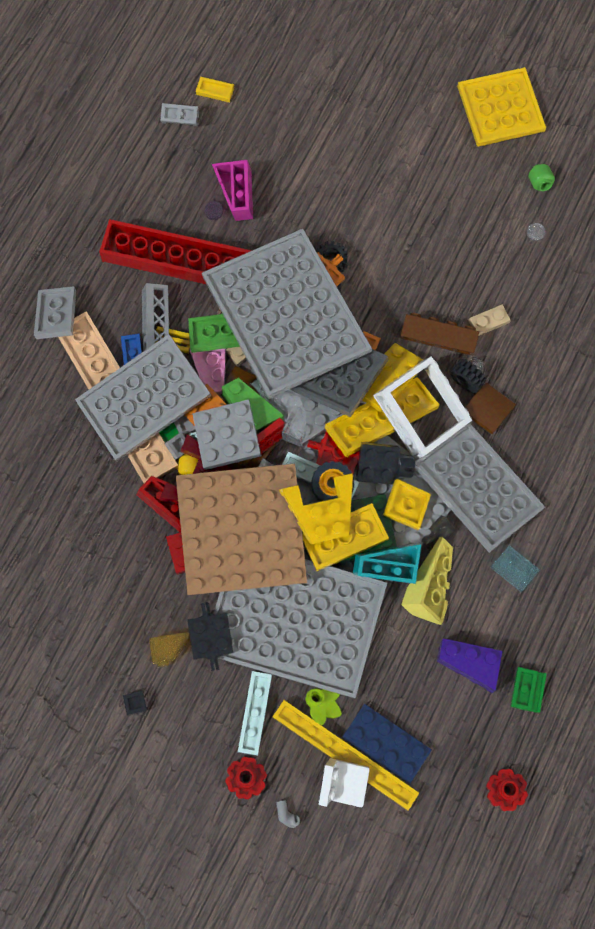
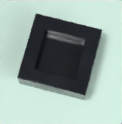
[123,691,147,716]

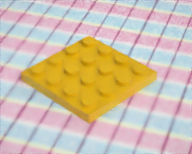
[457,67,546,147]

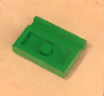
[510,667,547,714]

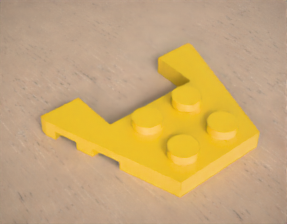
[279,474,353,544]

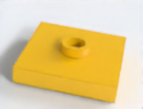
[383,479,431,530]

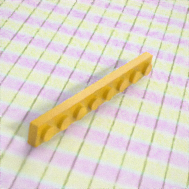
[273,700,419,811]

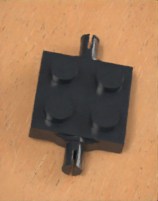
[187,602,233,671]

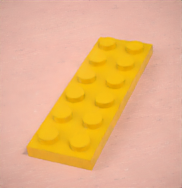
[324,377,439,457]

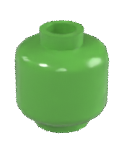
[529,164,555,191]

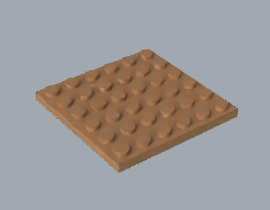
[176,464,307,595]

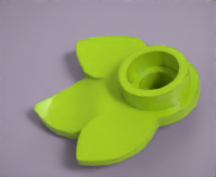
[305,689,342,725]

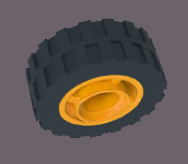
[311,461,354,502]

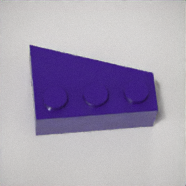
[437,638,502,693]

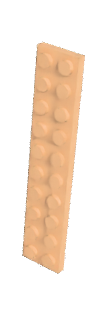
[58,311,178,483]

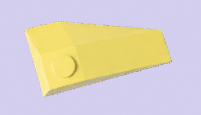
[401,537,453,625]

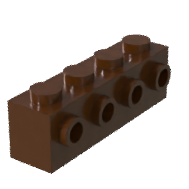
[401,313,480,356]

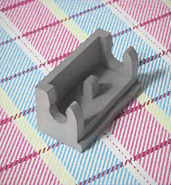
[160,103,199,126]

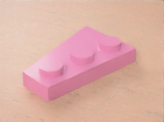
[190,349,226,395]

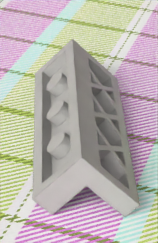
[142,283,169,352]

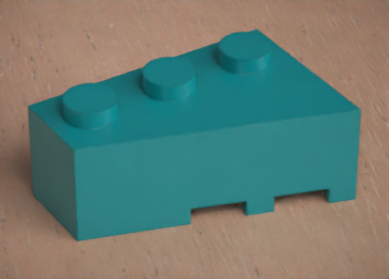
[353,543,421,584]

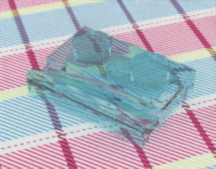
[491,545,540,592]

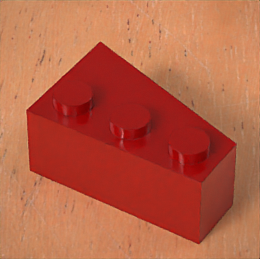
[136,476,181,532]

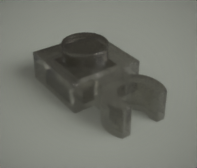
[421,515,455,550]

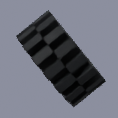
[316,241,348,273]
[450,359,486,393]

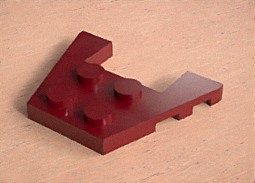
[159,434,233,503]

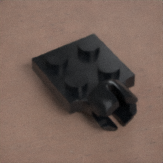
[356,442,415,485]

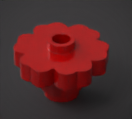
[225,757,267,800]
[486,769,528,812]

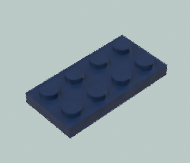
[342,704,432,784]

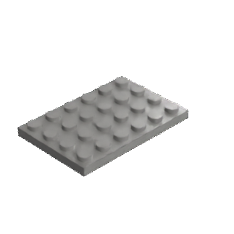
[75,334,212,462]
[415,423,545,553]

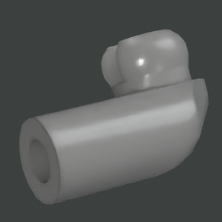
[276,800,300,828]

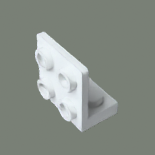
[319,758,370,807]

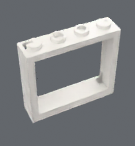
[373,356,472,459]

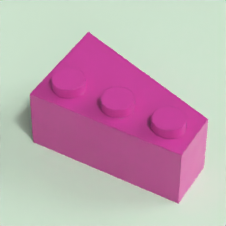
[212,160,253,221]

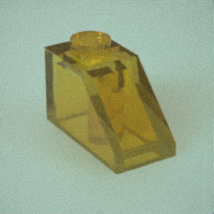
[149,632,190,667]

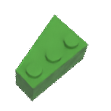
[222,378,284,435]

